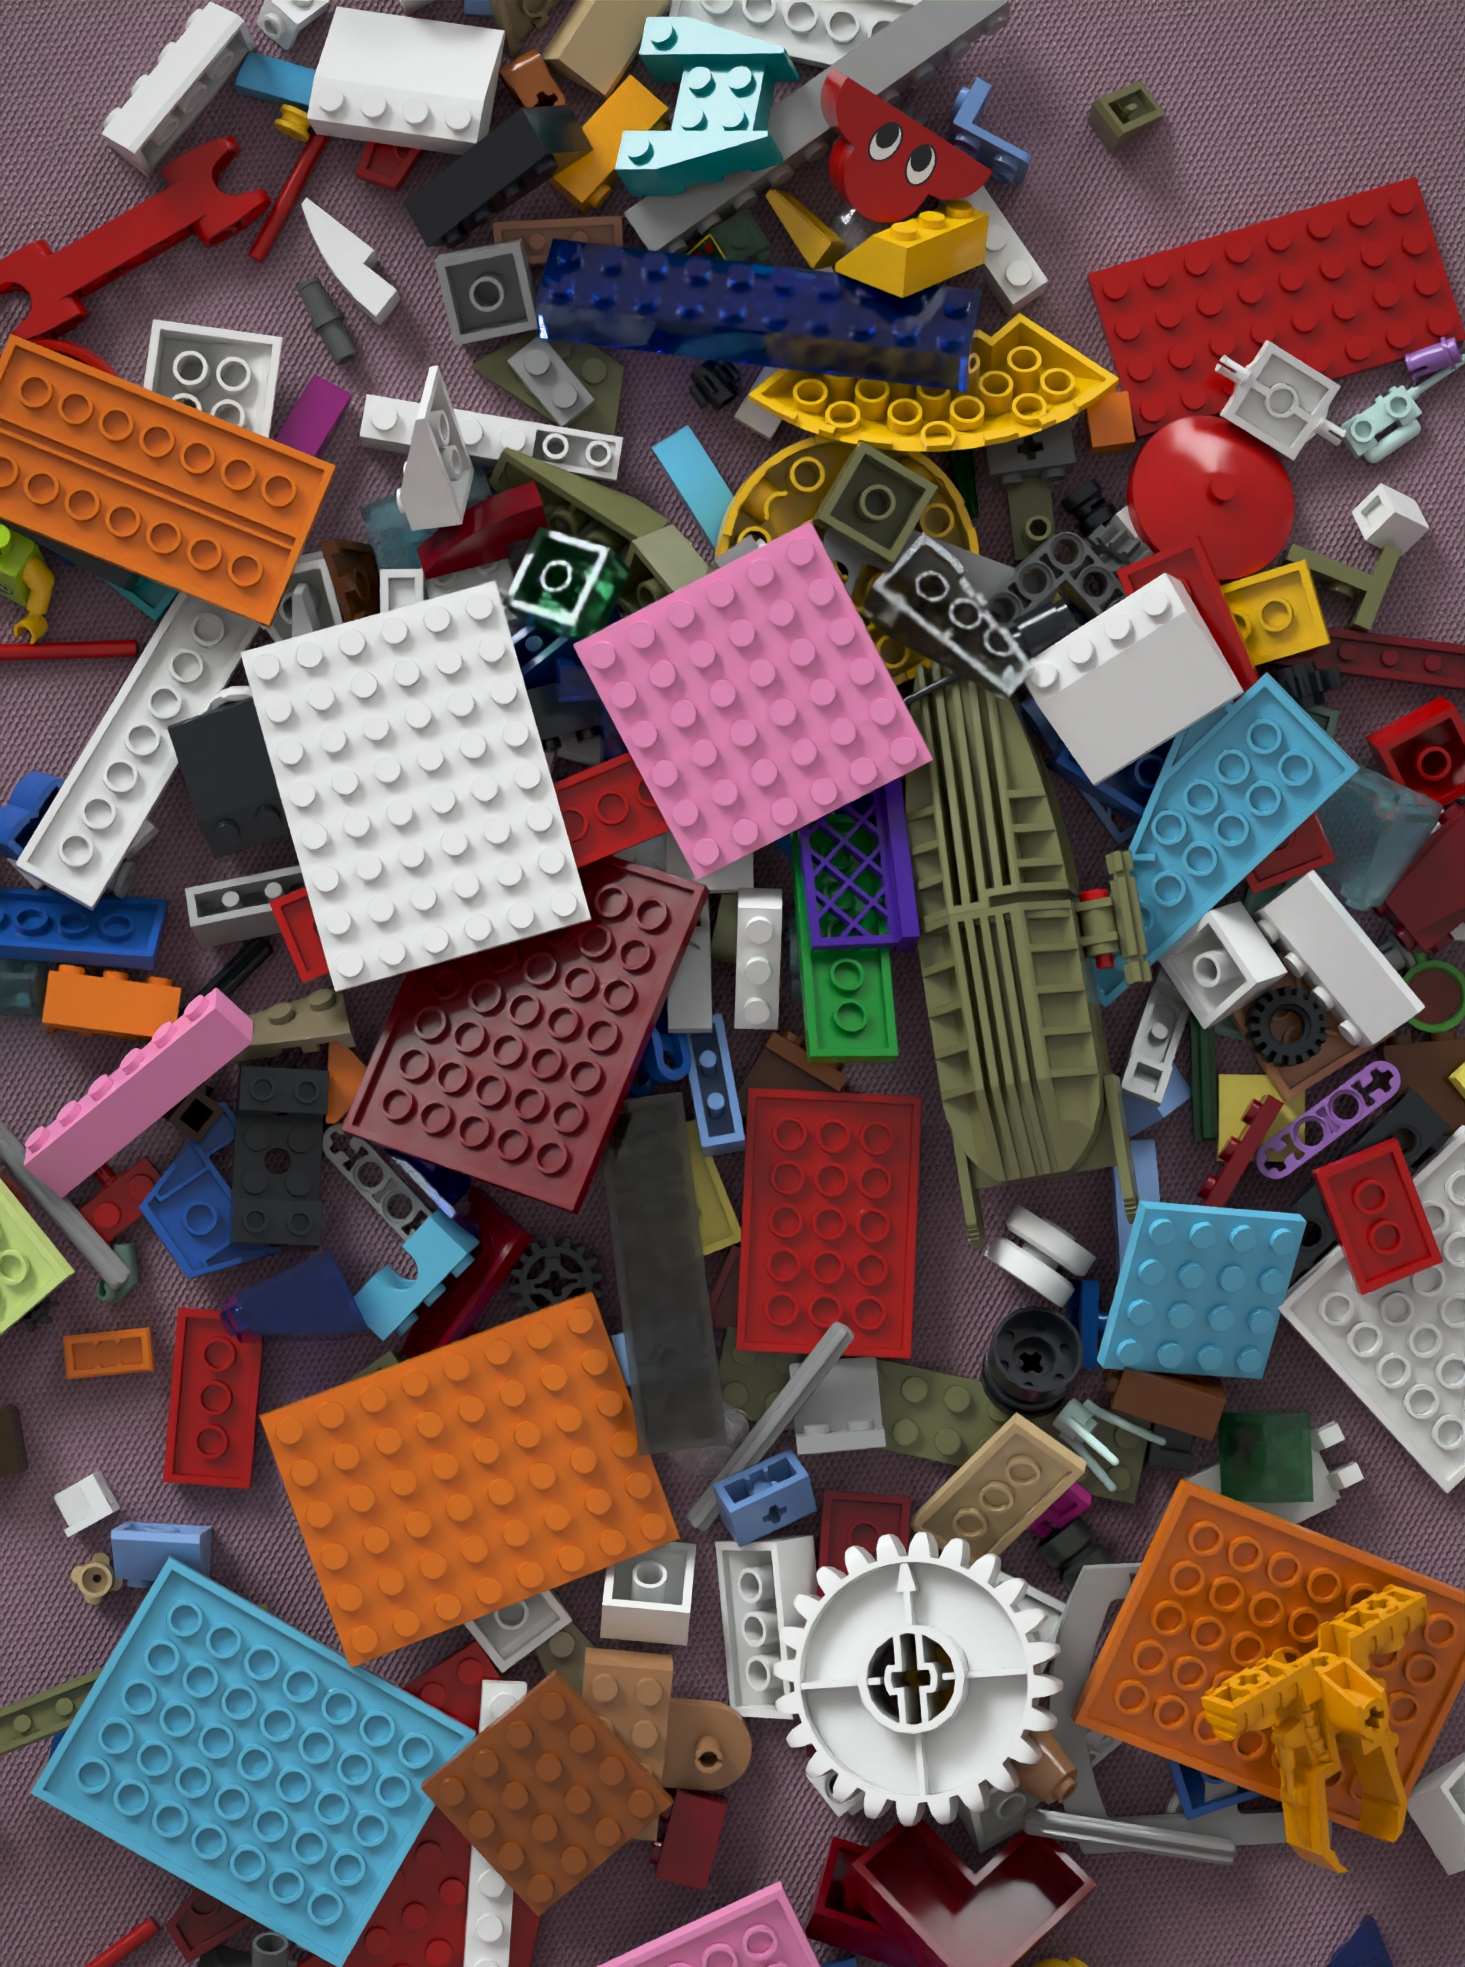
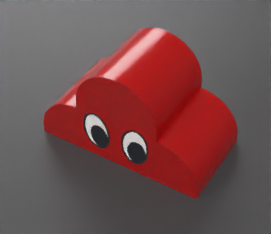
[821,68,992,222]

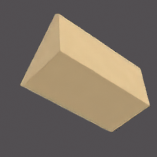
[541,0,672,99]

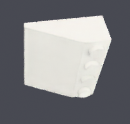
[307,7,506,155]
[143,319,283,438]
[1017,573,1244,786]

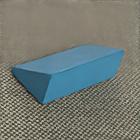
[234,51,316,113]

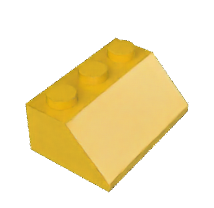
[835,200,989,298]

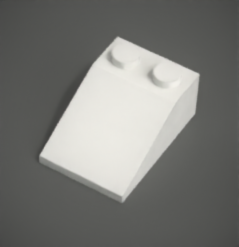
[396,366,475,531]

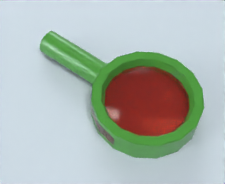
[1401,950,1465,1034]

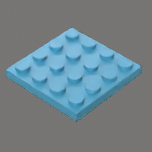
[1097,1201,1307,1379]

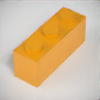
[547,74,670,214]

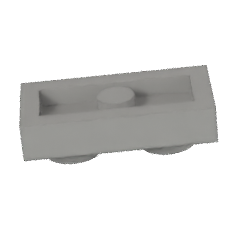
[507,334,596,428]

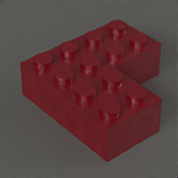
[841,1819,1097,1967]

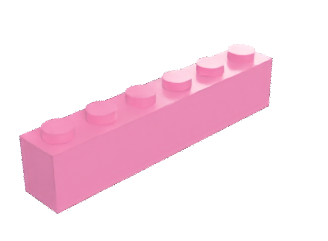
[24,987,253,1199]

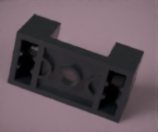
[228,1066,330,1252]

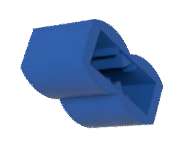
[0,771,64,861]

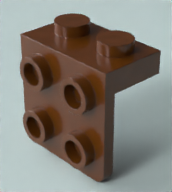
[737,1029,848,1117]

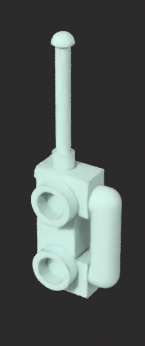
[1340,351,1465,463]

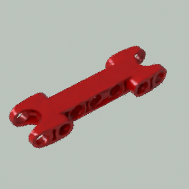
[0,136,272,342]

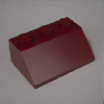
[804,1836,919,1967]

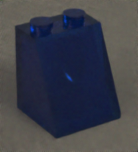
[220,1249,368,1343]

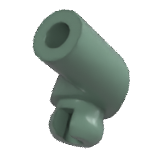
[95,1242,139,1304]

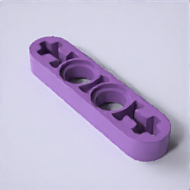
[1256,1061,1401,1179]

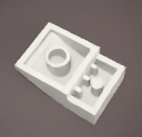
[464,1589,572,1673]

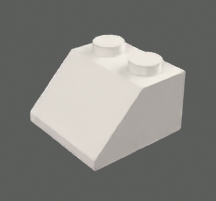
[1158,901,1288,1029]
[600,1542,696,1646]
[1407,1752,1465,1875]

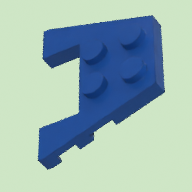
[138,1099,288,1280]

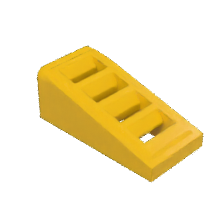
[765,189,847,270]

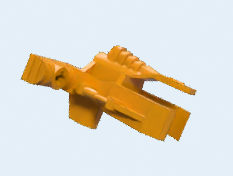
[1201,1584,1429,1873]

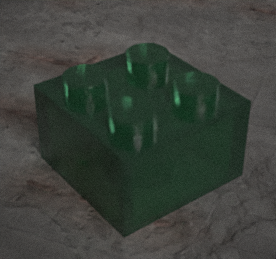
[503,527,632,642]

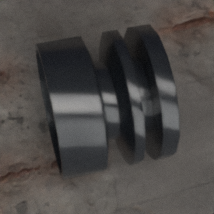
[980,1306,1084,1419]

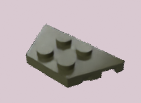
[472,319,625,436]

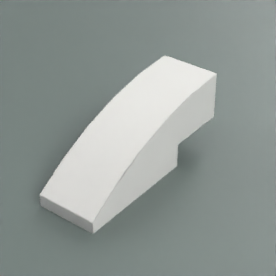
[301,197,401,326]

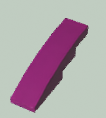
[274,374,352,459]

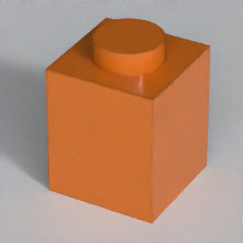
[1082,387,1135,456]

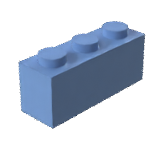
[686,1013,745,1158]

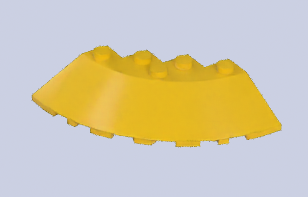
[748,313,1119,452]

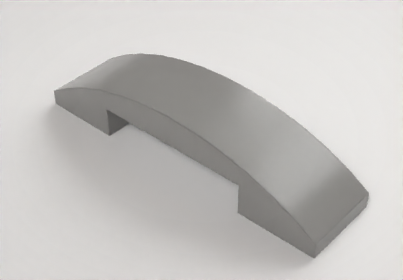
[1120,964,1190,1107]

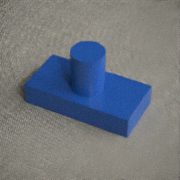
[1066,1279,1110,1369]

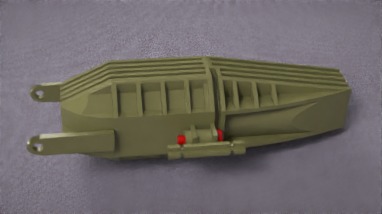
[906,651,1153,1250]

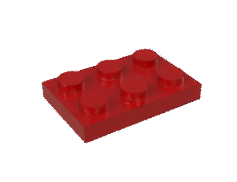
[1312,1138,1443,1295]

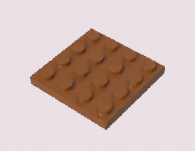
[421,1669,672,1917]

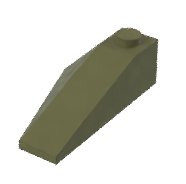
[488,447,669,605]

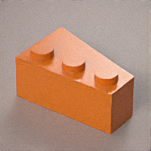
[41,965,181,1042]

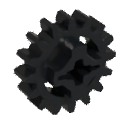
[1269,661,1344,710]
[509,1236,604,1314]

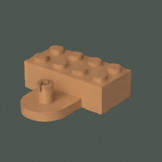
[581,1647,752,1841]

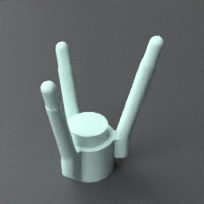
[1052,1398,1166,1492]

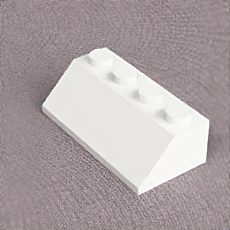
[101,1,255,177]
[1251,870,1425,1049]
[715,1535,817,1720]

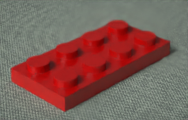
[163,1307,267,1489]

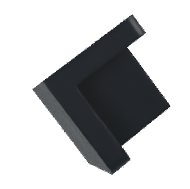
[1144,1422,1195,1473]

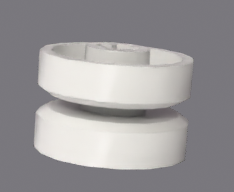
[984,1205,1097,1308]

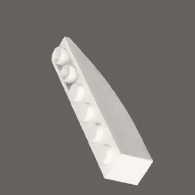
[360,394,623,481]

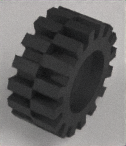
[1244,986,1329,1067]

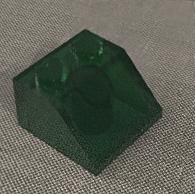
[1218,1408,1314,1503]

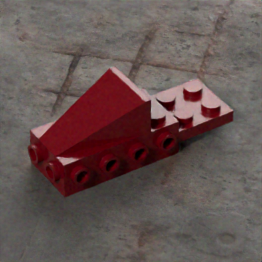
[1361,802,1465,955]

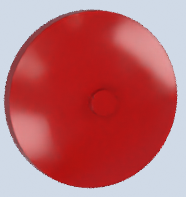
[1126,416,1294,585]

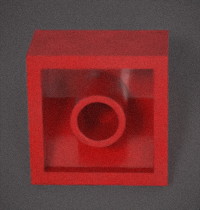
[1364,696,1465,822]

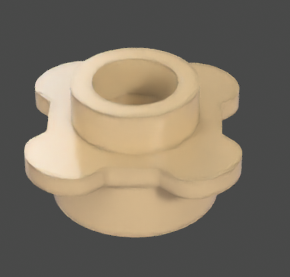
[71,1552,123,1605]

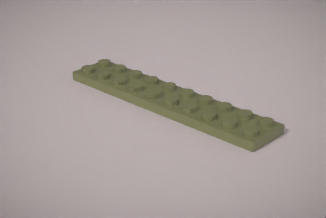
[709,1326,1152,1504]

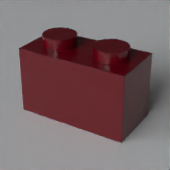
[649,1788,728,1891]

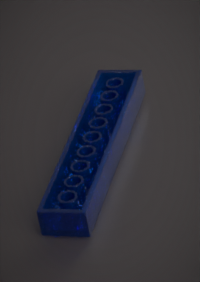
[535,238,982,392]

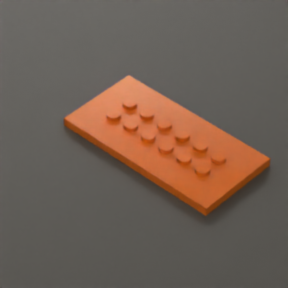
[0,334,337,628]

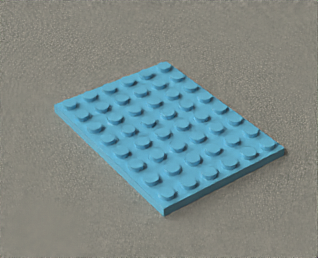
[30,1556,476,1967]

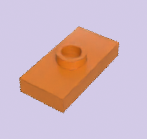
[63,1327,156,1380]

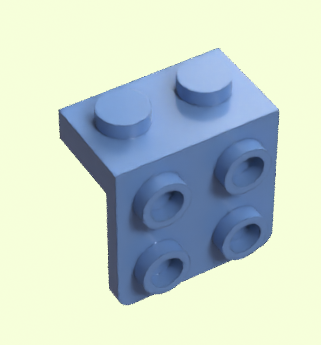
[947,77,1033,185]

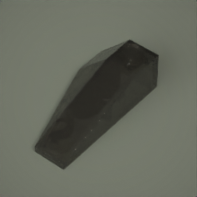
[859,532,1035,700]

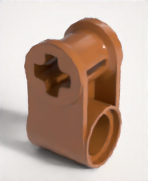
[499,48,566,108]

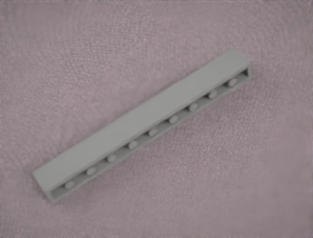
[623,0,1010,265]

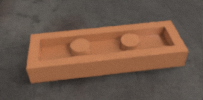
[493,215,624,264]

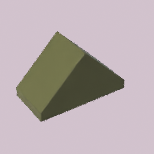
[1087,81,1166,155]

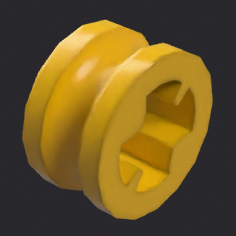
[273,104,312,142]

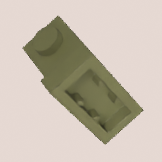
[1280,543,1402,632]

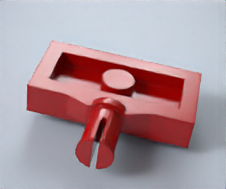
[78,1156,163,1243]

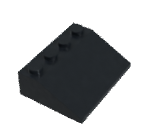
[167,697,290,859]

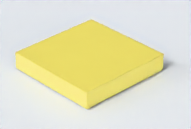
[1216,1074,1305,1162]

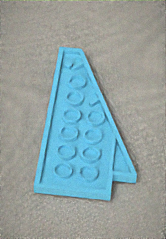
[1093,672,1360,1008]

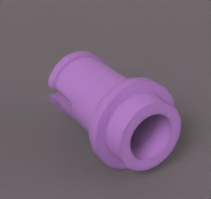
[1404,336,1463,380]

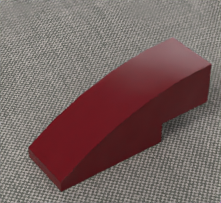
[417,482,549,580]

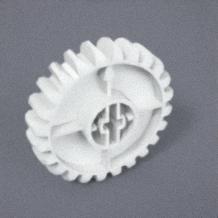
[773,1532,1063,1827]

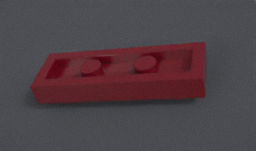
[1196,1094,1284,1208]

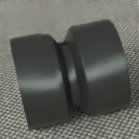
[1035,1515,1117,1593]

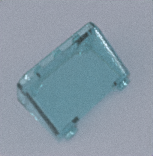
[1314,763,1443,912]

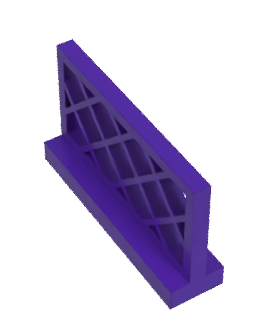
[797,777,920,952]

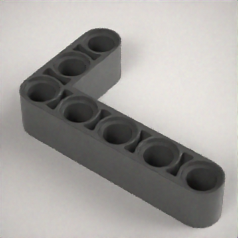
[975,531,1127,633]

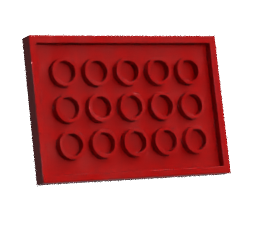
[735,1088,922,1359]

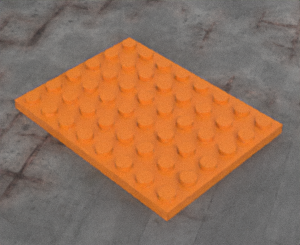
[259,1291,680,1668]
[1071,1479,1465,1842]

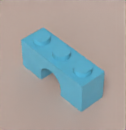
[346,1206,480,1341]

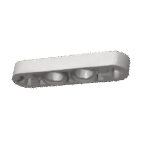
[322,1123,434,1242]

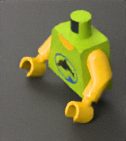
[0,523,54,645]

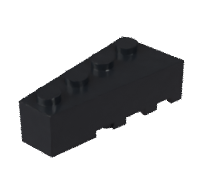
[403,105,594,249]

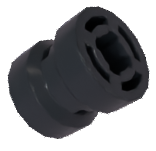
[1060,478,1119,538]

